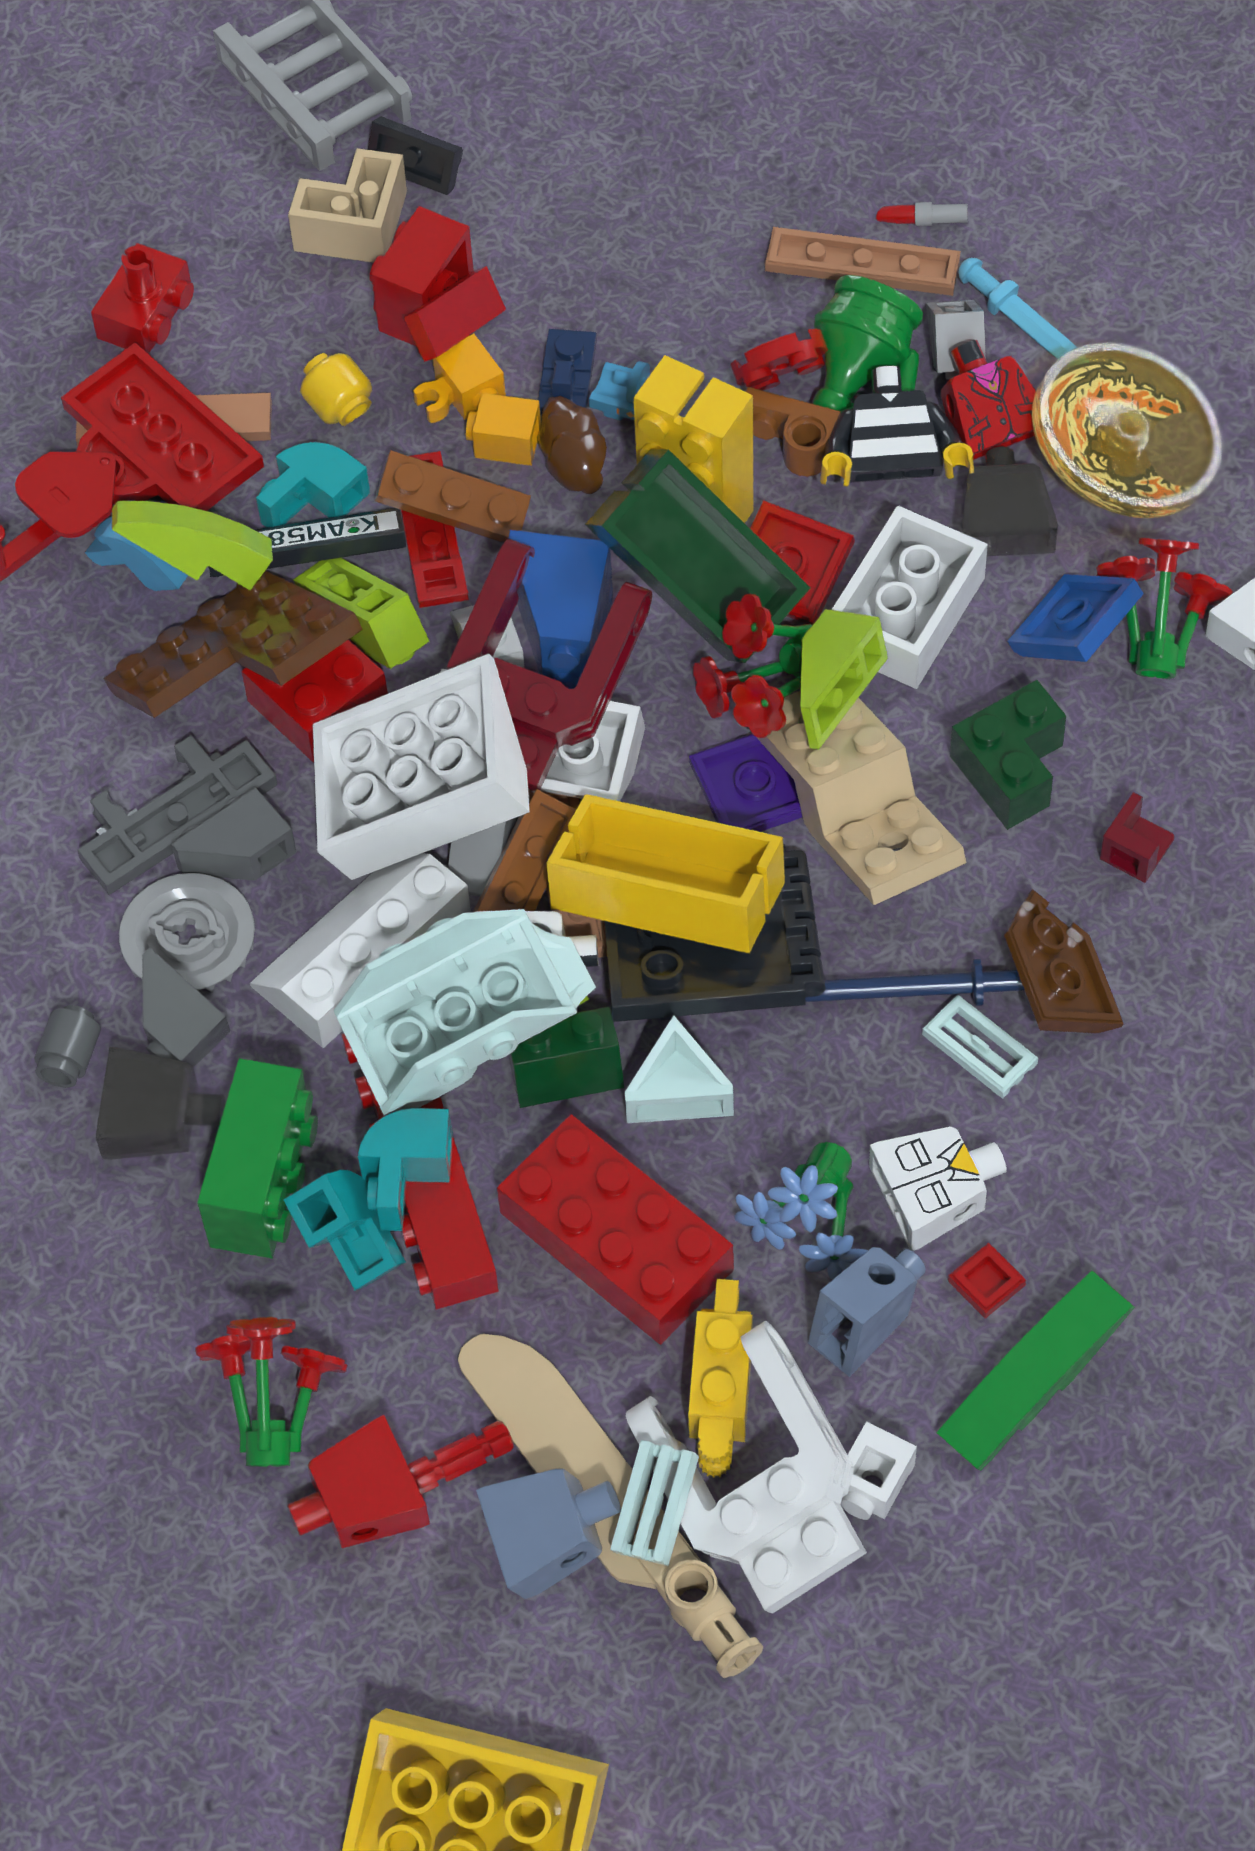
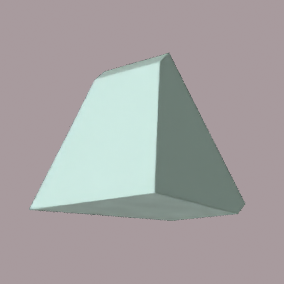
[625,1016,734,1123]

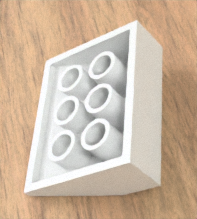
[313,654,530,880]

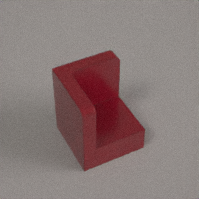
[1100,792,1174,883]

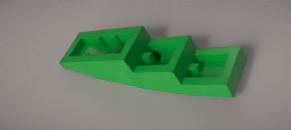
[936,1271,1135,1471]

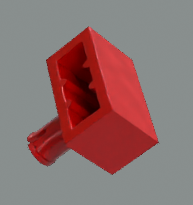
[91,243,194,354]

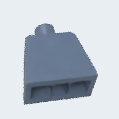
[808,1247,926,1377]
[476,1469,621,1599]

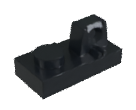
[367,116,463,195]

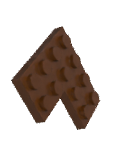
[103,571,363,718]

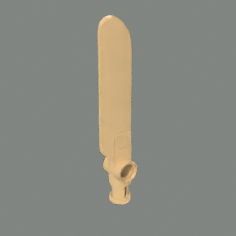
[458,1334,763,1678]

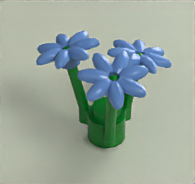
[734,1142,868,1280]

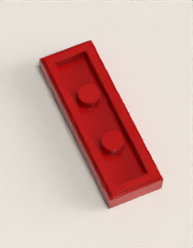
[404,266,506,362]

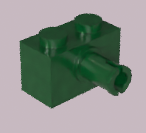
[509,1007,624,1108]

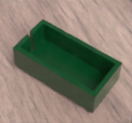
[585,449,810,663]

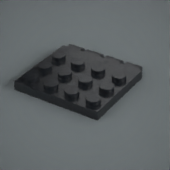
[605,844,826,1022]

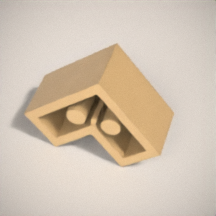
[288,148,407,263]

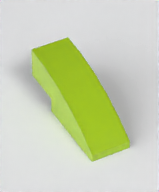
[112,501,273,590]

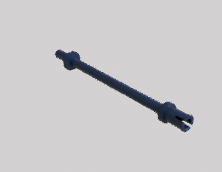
[612,959,1024,1020]

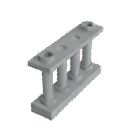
[213,0,412,171]

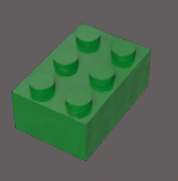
[197,1058,318,1259]

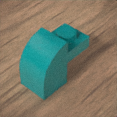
[256,442,370,527]
[358,1108,453,1231]
[284,1170,406,1290]

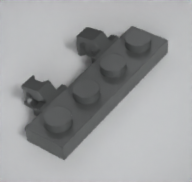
[78,735,277,895]

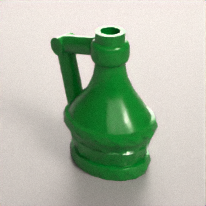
[812,275,923,411]

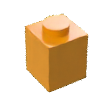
[466,393,541,466]

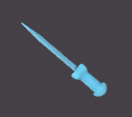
[958,258,1087,366]

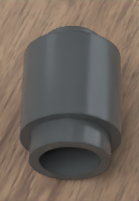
[34,1005,101,1088]

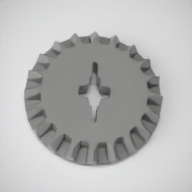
[119,873,256,992]

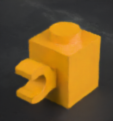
[413,334,506,423]

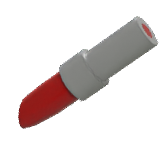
[876,202,968,226]

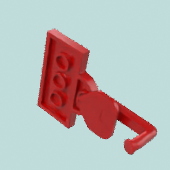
[0,343,264,581]

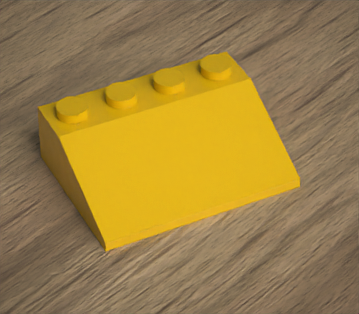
[342,1708,609,1851]

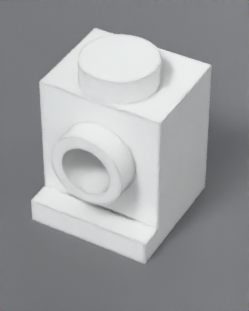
[840,1422,917,1520]

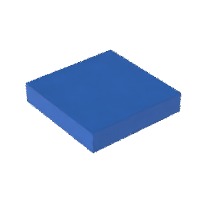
[1007,574,1144,662]

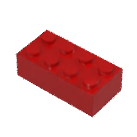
[497,1114,734,1345]

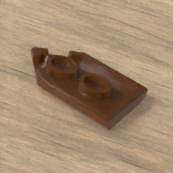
[1004,889,1124,1033]

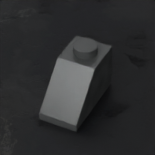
[142,948,230,1074]

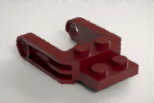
[447,539,652,790]

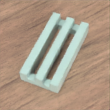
[922,995,1038,1099]
[610,1440,699,1566]

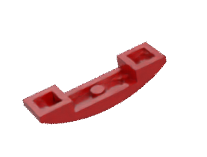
[401,451,469,608]

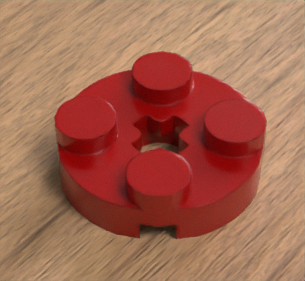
[730,329,828,391]

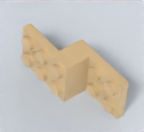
[757,690,966,905]

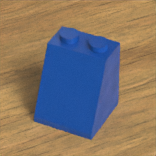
[509,530,613,689]

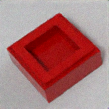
[948,1243,1026,1319]

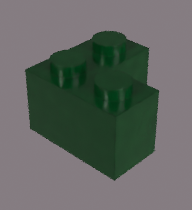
[950,680,1066,830]

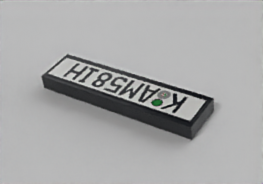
[208,508,407,577]

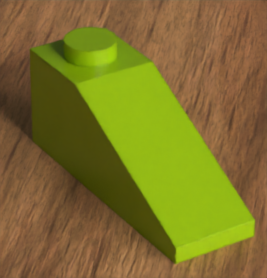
[293,558,429,669]
[800,609,888,750]

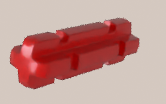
[408,1421,513,1494]

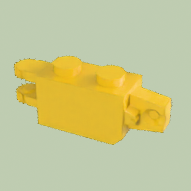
[688,1279,753,1478]

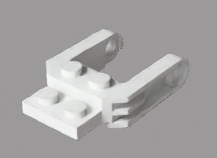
[626,1321,867,1614]

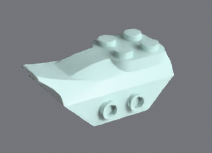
[334,909,596,1115]

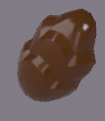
[537,396,607,494]

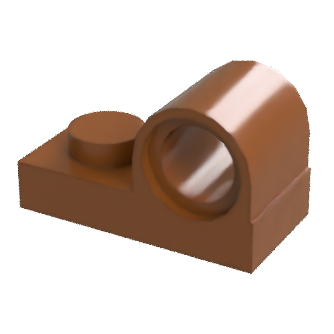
[746,387,841,477]

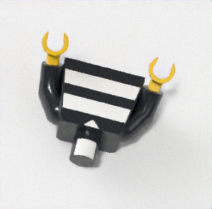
[820,366,974,486]

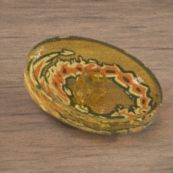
[1032,342,1222,518]

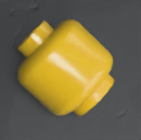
[300,353,372,426]

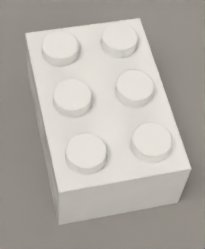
[832,506,987,689]

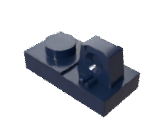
[538,329,597,415]

